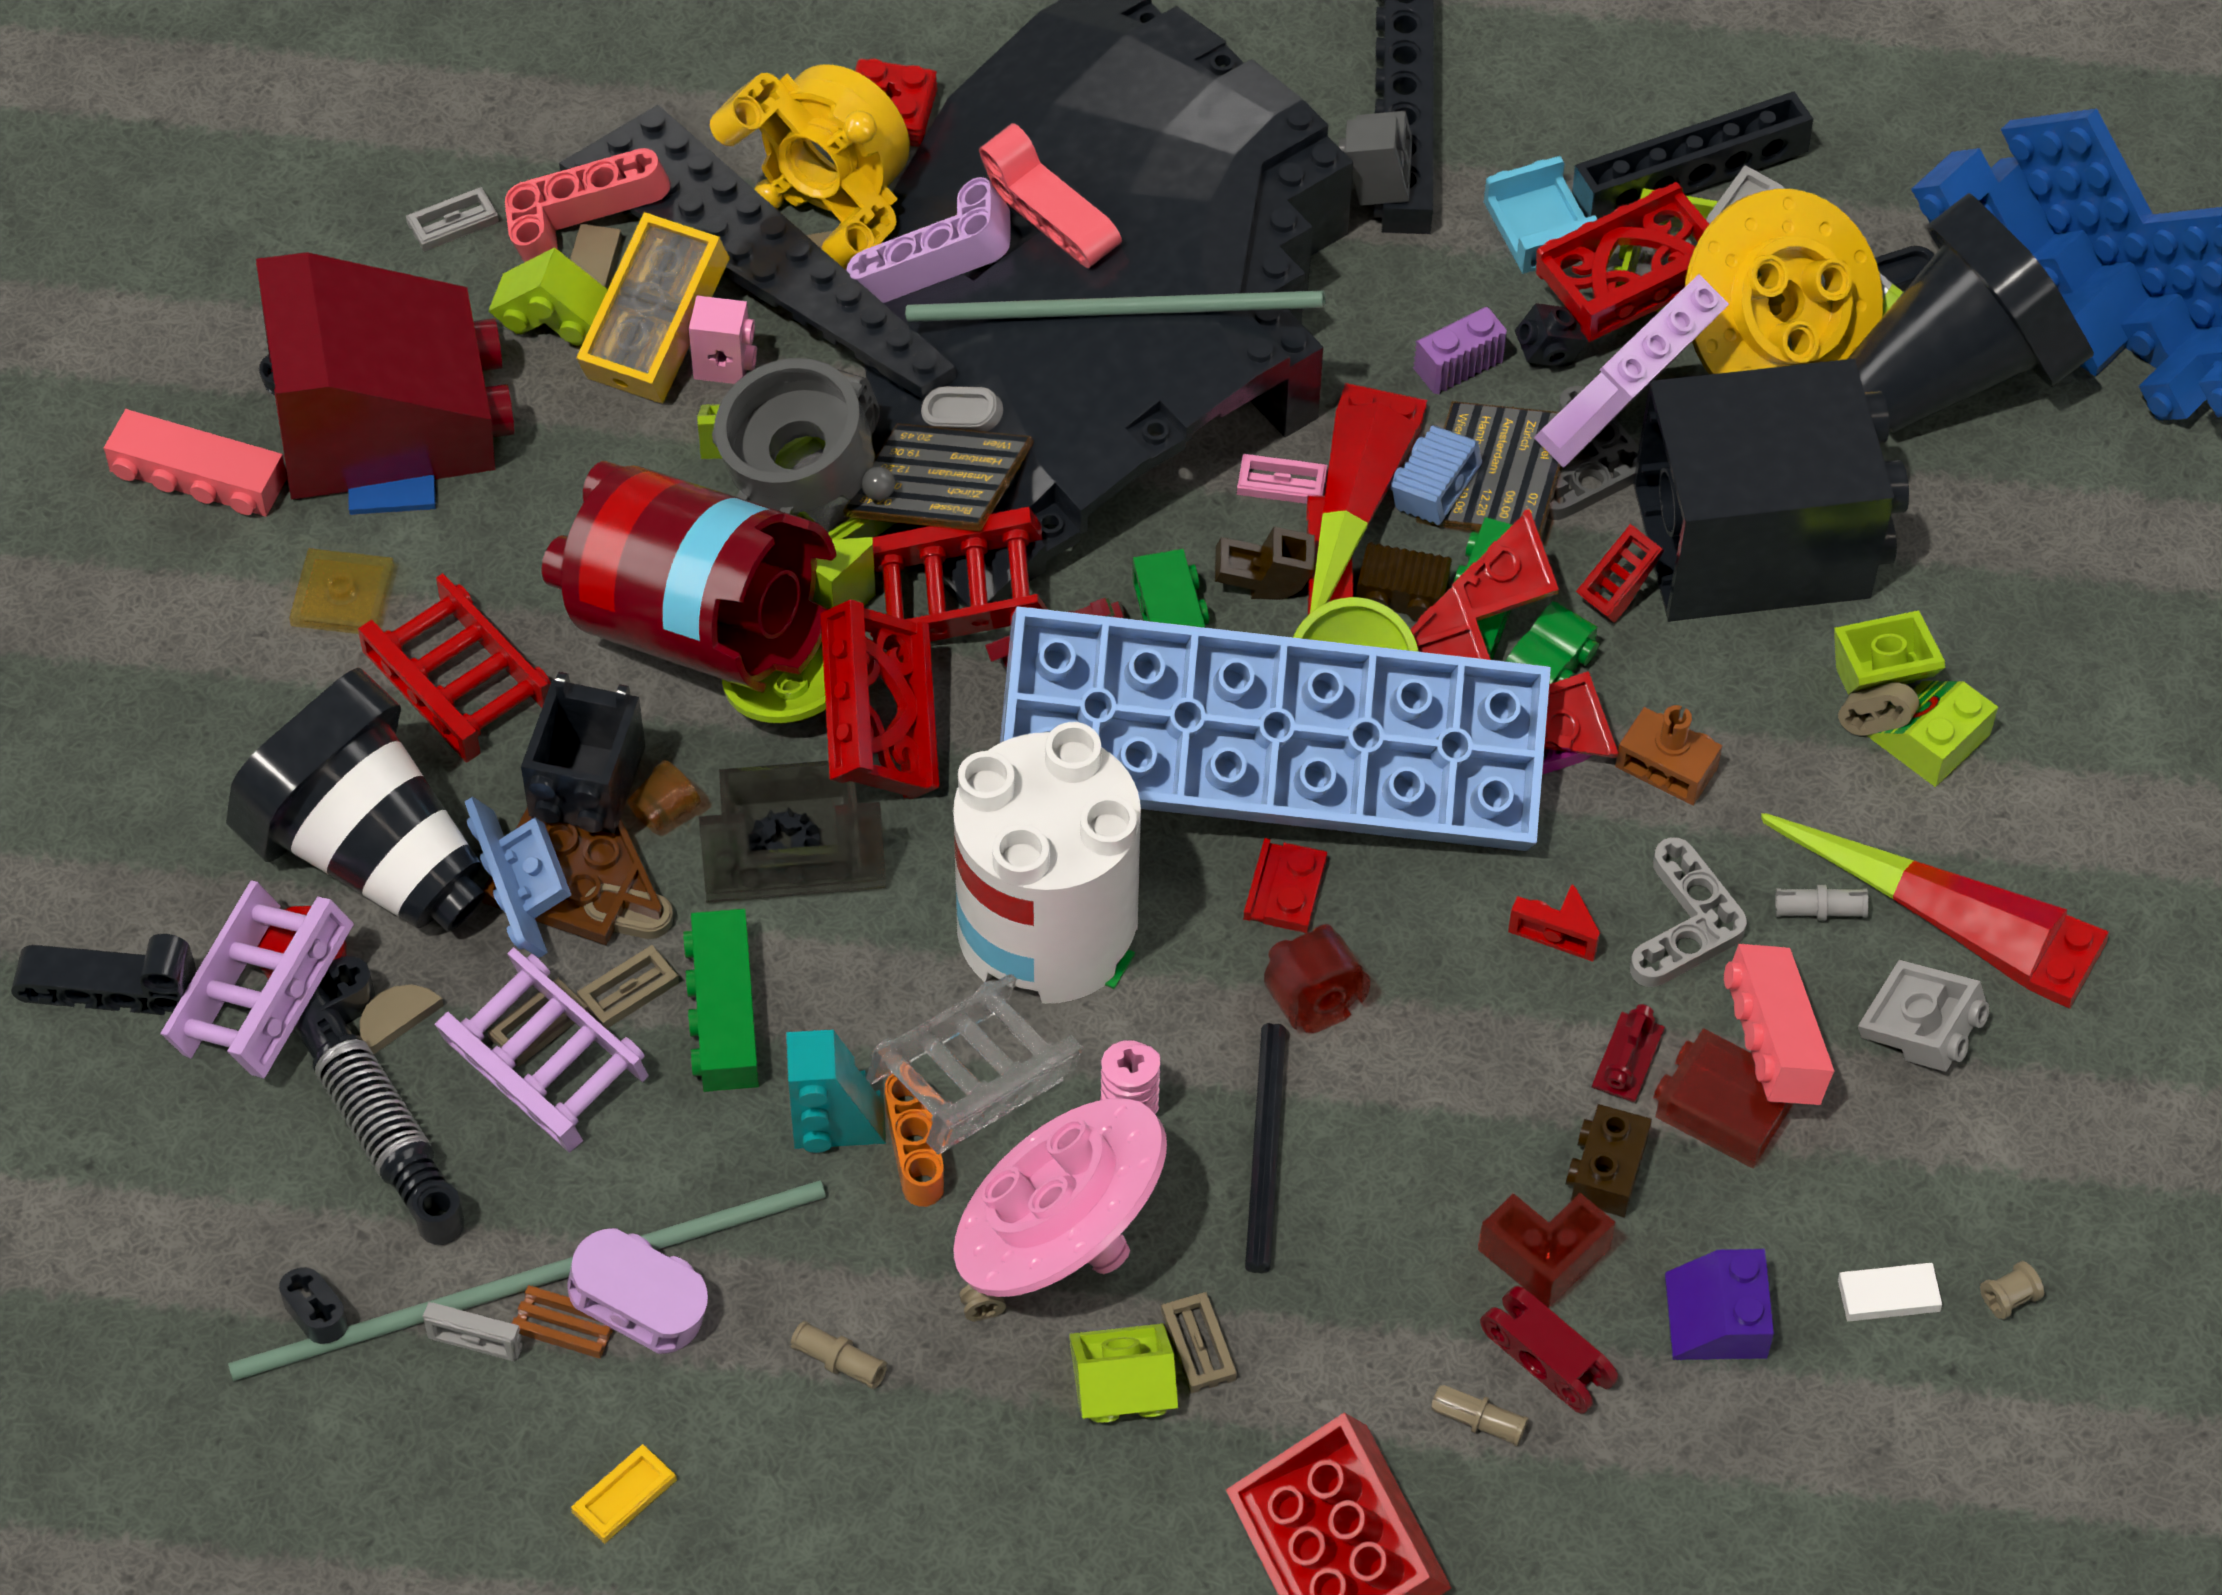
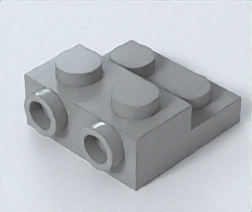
[1858,960,1989,1072]

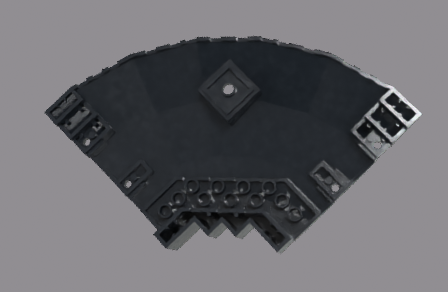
[865,0,1353,608]

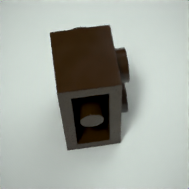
[1565,1104,1652,1218]

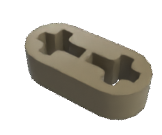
[1838,682,1919,736]

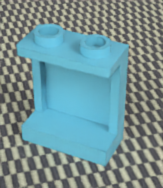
[1484,156,1597,274]

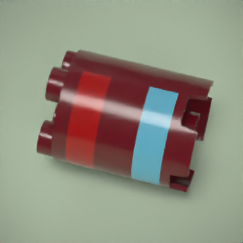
[541,461,837,693]

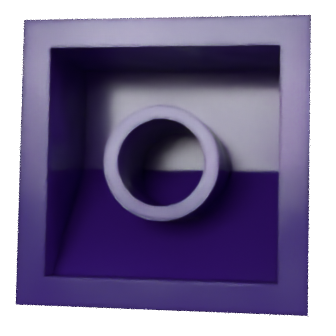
[1665,1249,1774,1360]

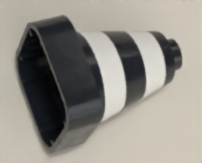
[226,668,486,932]

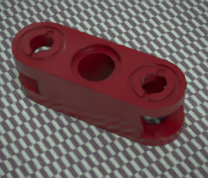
[1480,1286,1618,1414]

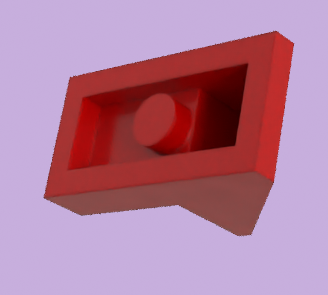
[1508,884,1600,962]

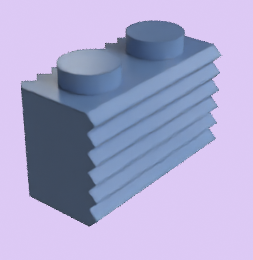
[1390,425,1482,525]

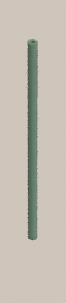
[906,290,1326,322]

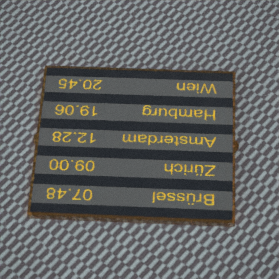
[1416,401,1562,538]
[843,423,1034,531]

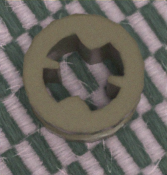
[960,1285,1006,1322]

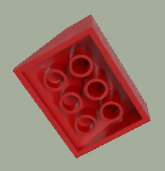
[1226,1413,1452,1595]

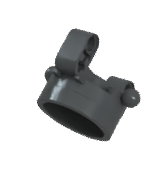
[712,358,895,516]

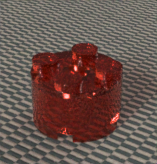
[1264,924,1371,1033]

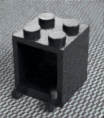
[521,672,645,834]

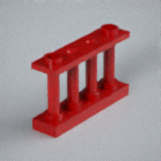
[870,507,1048,651]
[358,573,551,763]

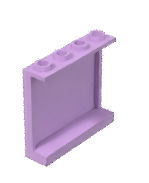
[1534,274,1729,468]

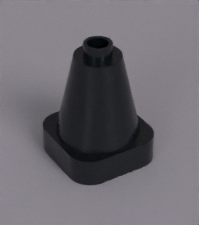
[1848,193,2094,433]

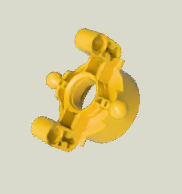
[710,64,910,270]

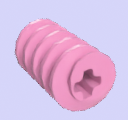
[1101,1041,1160,1114]

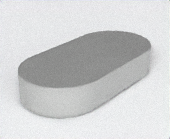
[921,386,1003,433]

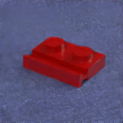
[1243,838,1327,933]

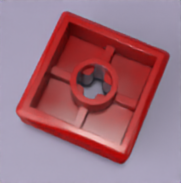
[855,59,937,147]

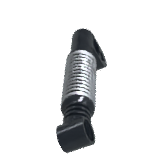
[294,956,465,1245]

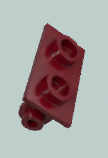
[1592,1004,1665,1103]

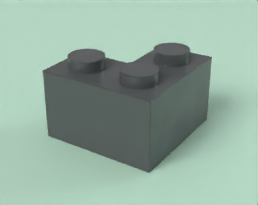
[1339,111,1412,205]

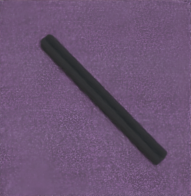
[1245,1023,1286,1273]

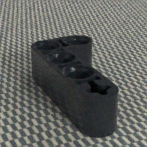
[11,934,197,1015]

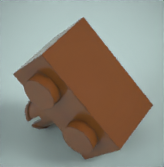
[1615,705,1723,806]

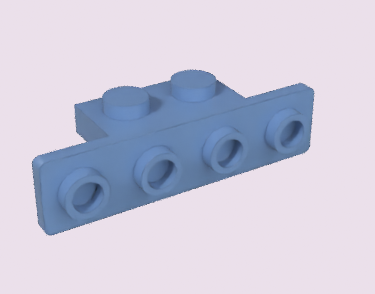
[465,797,571,958]

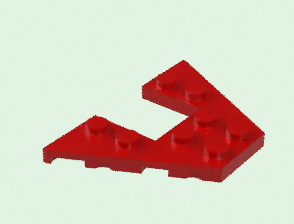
[1410,509,1618,758]

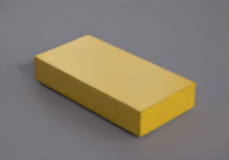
[571,1444,676,1544]

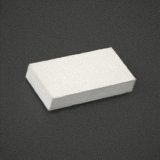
[1838,1263,1942,1322]

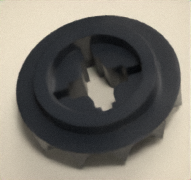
[748,807,820,874]

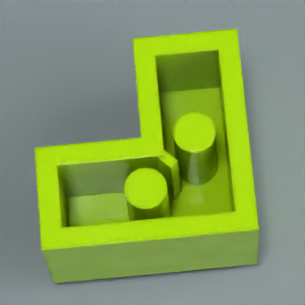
[488,247,608,346]

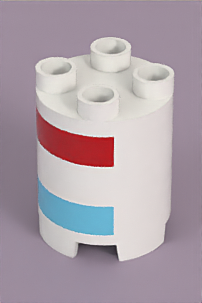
[953,722,1141,1004]

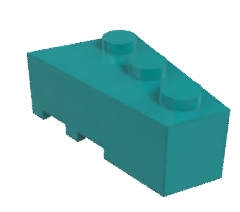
[786,1030,886,1153]

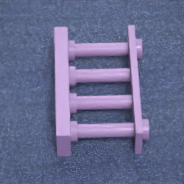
[160,880,354,1078]
[435,947,649,1153]

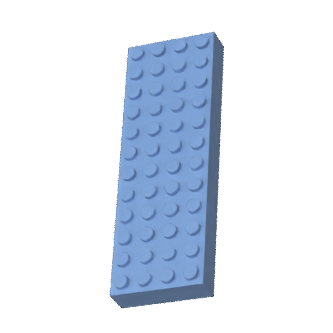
[1000,606,1551,851]

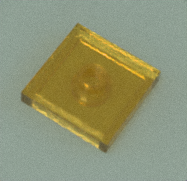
[289,548,395,634]

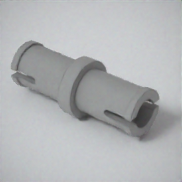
[1775,885,1868,921]

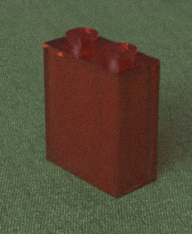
[1653,1028,1794,1169]

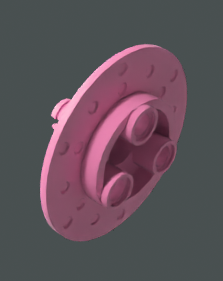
[954,1098,1167,1297]

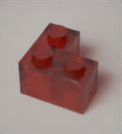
[1478,1193,1616,1308]

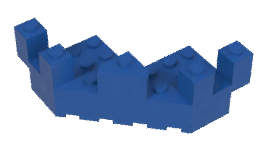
[1911,108,2222,420]

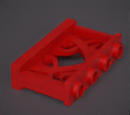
[1536,182,1710,342]
[820,599,939,799]

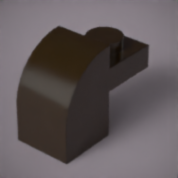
[1215,527,1315,600]

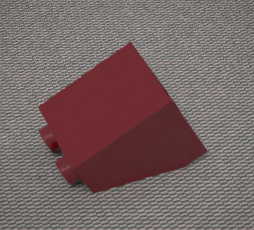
[256,252,515,499]

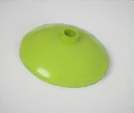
[1292,597,1419,652]
[722,643,826,723]

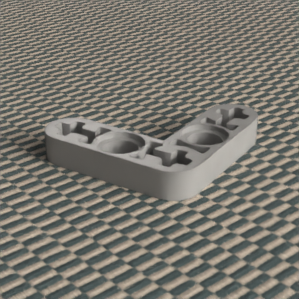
[1630,837,1747,987]

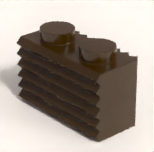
[1356,542,1452,621]

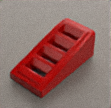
[1576,524,1664,623]

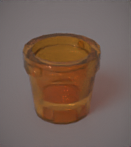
[627,760,701,833]

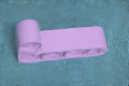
[846,177,1010,303]

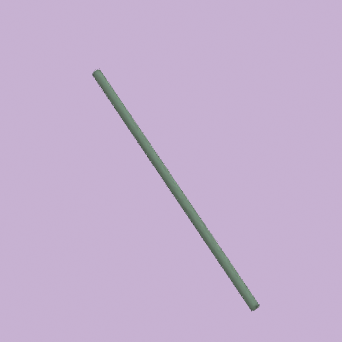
[228,1180,826,1382]

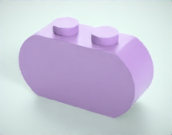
[567,1229,708,1354]

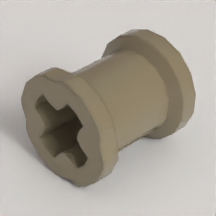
[1980,1261,2044,1320]

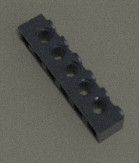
[1572,91,1814,220]

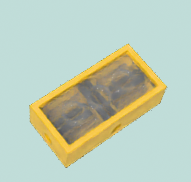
[576,212,730,404]

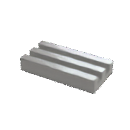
[406,187,499,252]
[423,1302,523,1361]

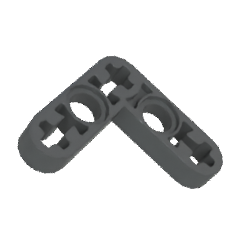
[1545,386,1639,520]

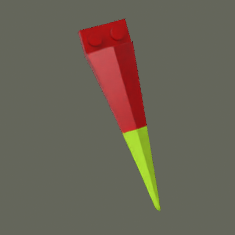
[1310,383,1427,613]
[1761,813,2109,1008]

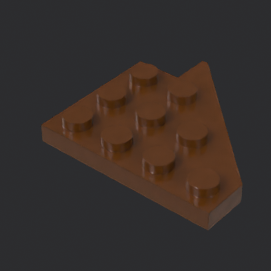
[482,807,663,945]

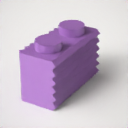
[1413,307,1507,394]

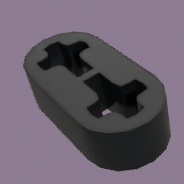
[279,1267,348,1344]

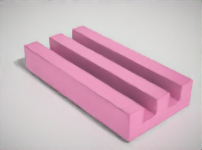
[1237,454,1327,504]

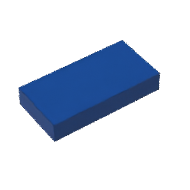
[348,475,436,515]

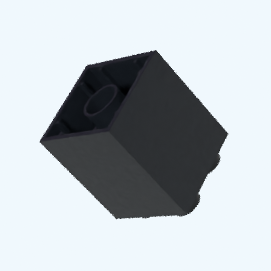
[1633,358,1909,622]

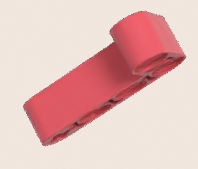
[979,123,1122,268]
[505,148,671,263]

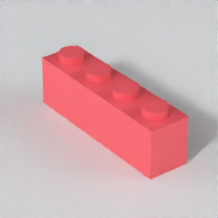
[104,409,287,517]
[1724,944,1834,1105]

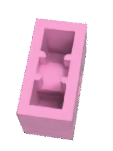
[689,296,757,384]

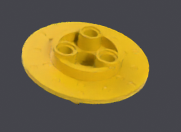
[1685,189,1883,375]

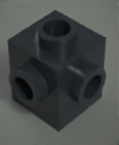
[1515,303,1589,367]

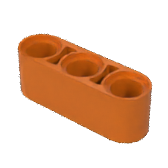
[885,1069,944,1207]

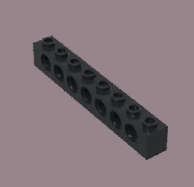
[1374,0,1434,234]

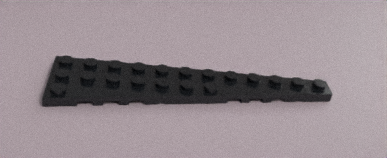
[559,105,957,399]

